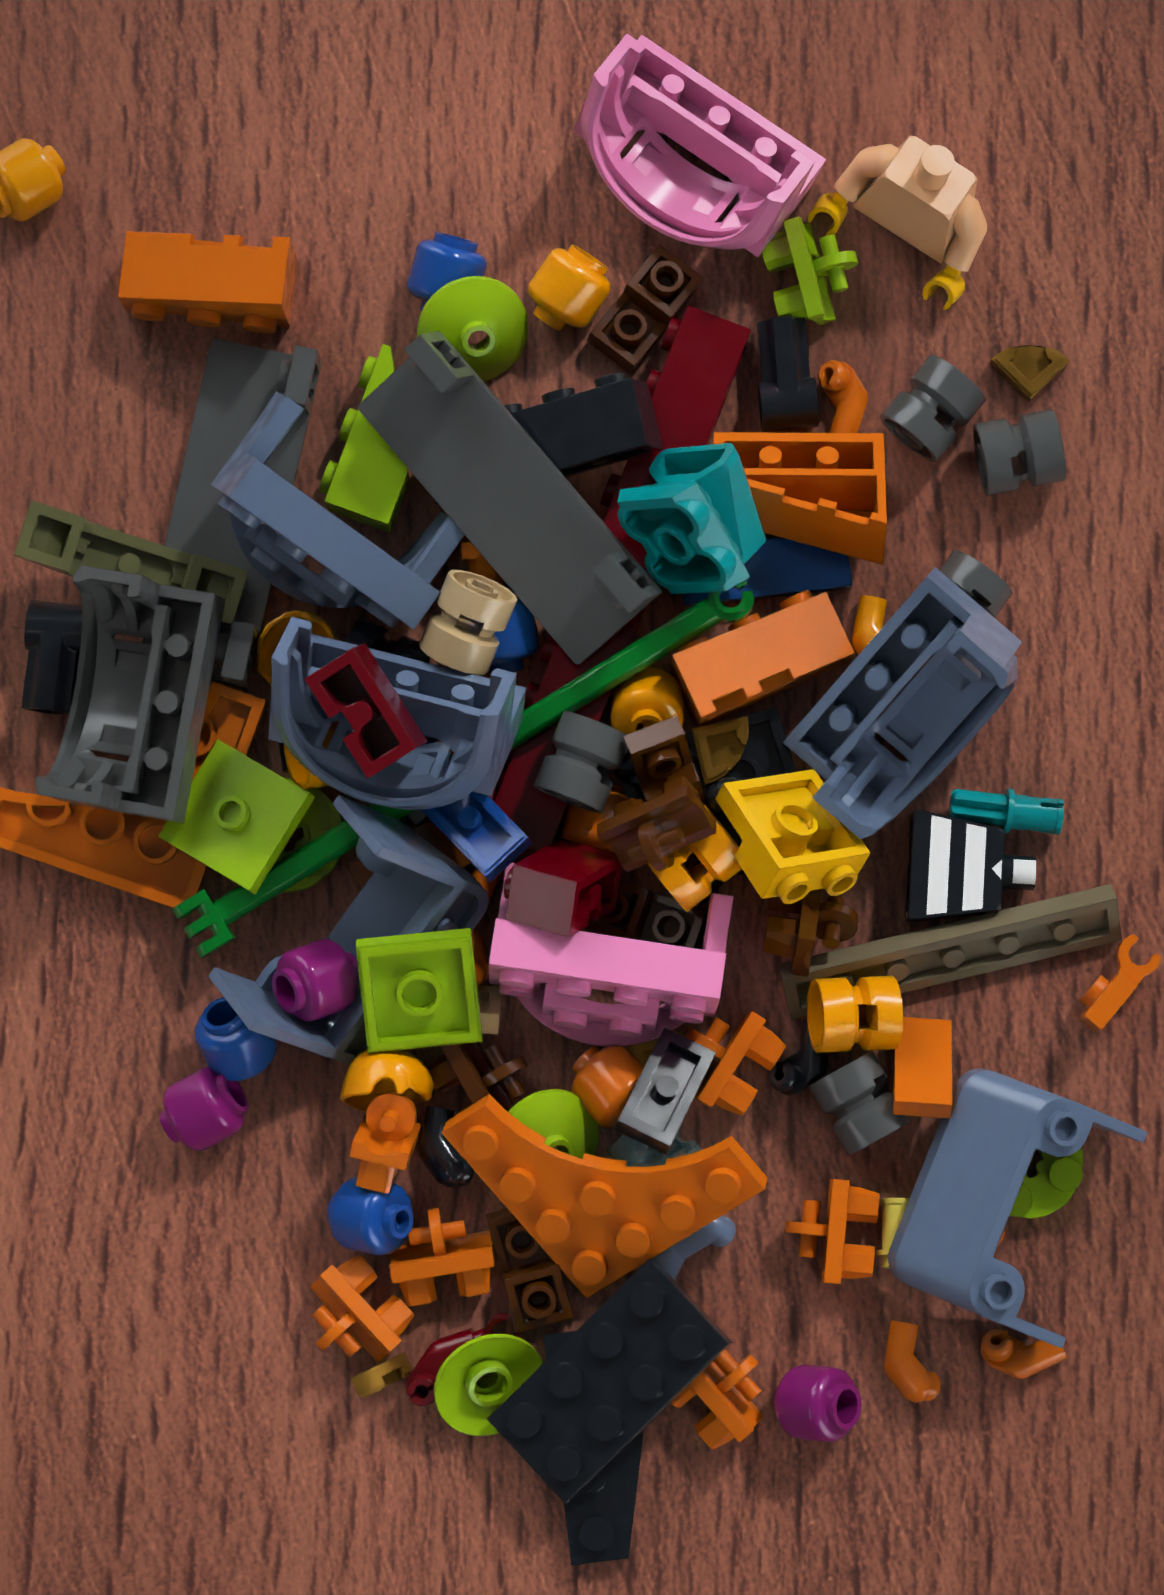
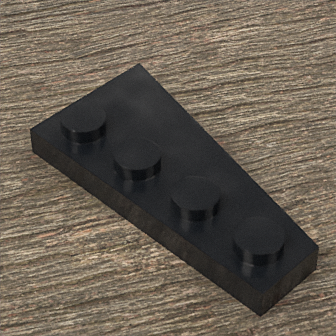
[543,1330,644,1566]

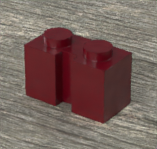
[304,643,428,779]
[504,838,622,937]

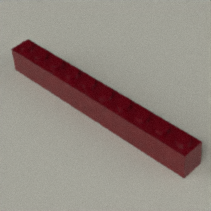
[489,305,751,853]

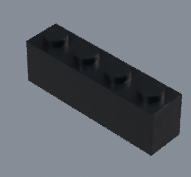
[435,372,663,505]

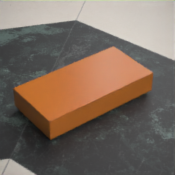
[893,1017,953,1119]

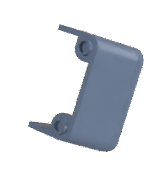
[208,795,489,1065]
[888,1068,1148,1348]

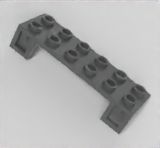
[358,331,663,664]
[142,339,322,689]

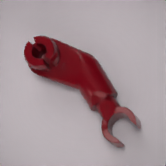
[405,1312,520,1406]

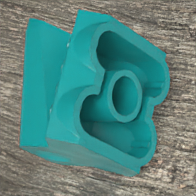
[617,443,766,594]

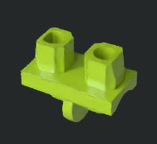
[762,216,859,325]

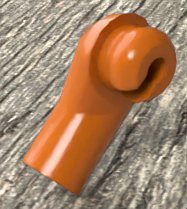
[817,360,869,433]

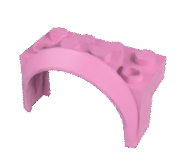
[573,34,826,257]
[489,863,734,1047]

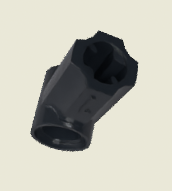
[757,316,819,432]
[22,600,82,715]

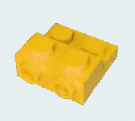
[715,769,870,904]

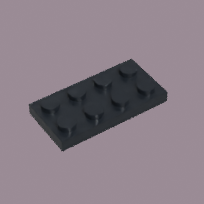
[487,1258,733,1504]

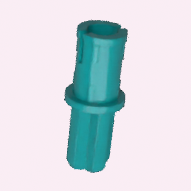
[948,788,1064,835]

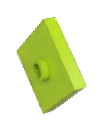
[158,739,315,895]
[356,928,483,1053]

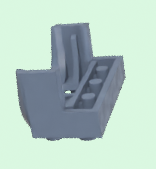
[211,391,465,629]
[783,567,1022,839]
[268,617,526,810]

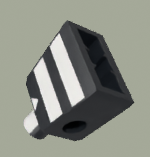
[905,810,1036,922]

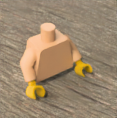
[808,136,987,310]

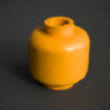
[0,138,66,222]
[528,244,611,331]
[610,667,684,735]

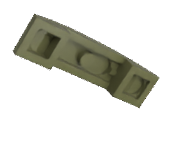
[14,500,249,625]

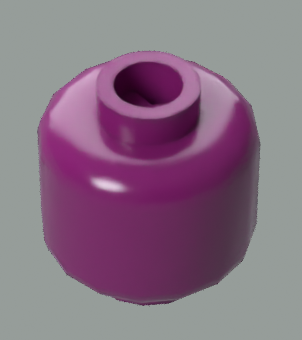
[272,939,359,1021]
[160,1067,248,1151]
[773,1364,862,1443]

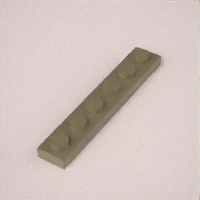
[779,884,1122,1020]

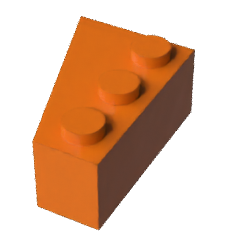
[118,231,298,334]
[713,432,887,565]
[670,590,855,727]

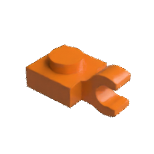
[1077,934,1162,1032]

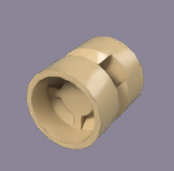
[419,570,518,675]

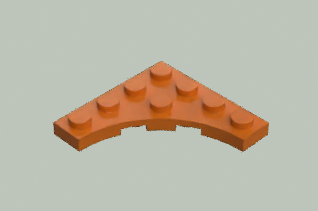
[0,682,268,915]
[442,1094,768,1298]

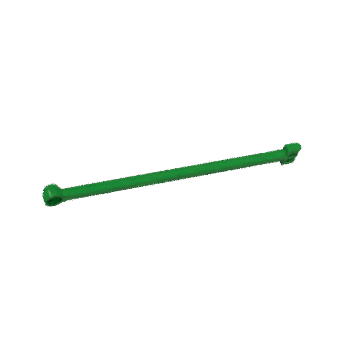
[172,580,754,959]

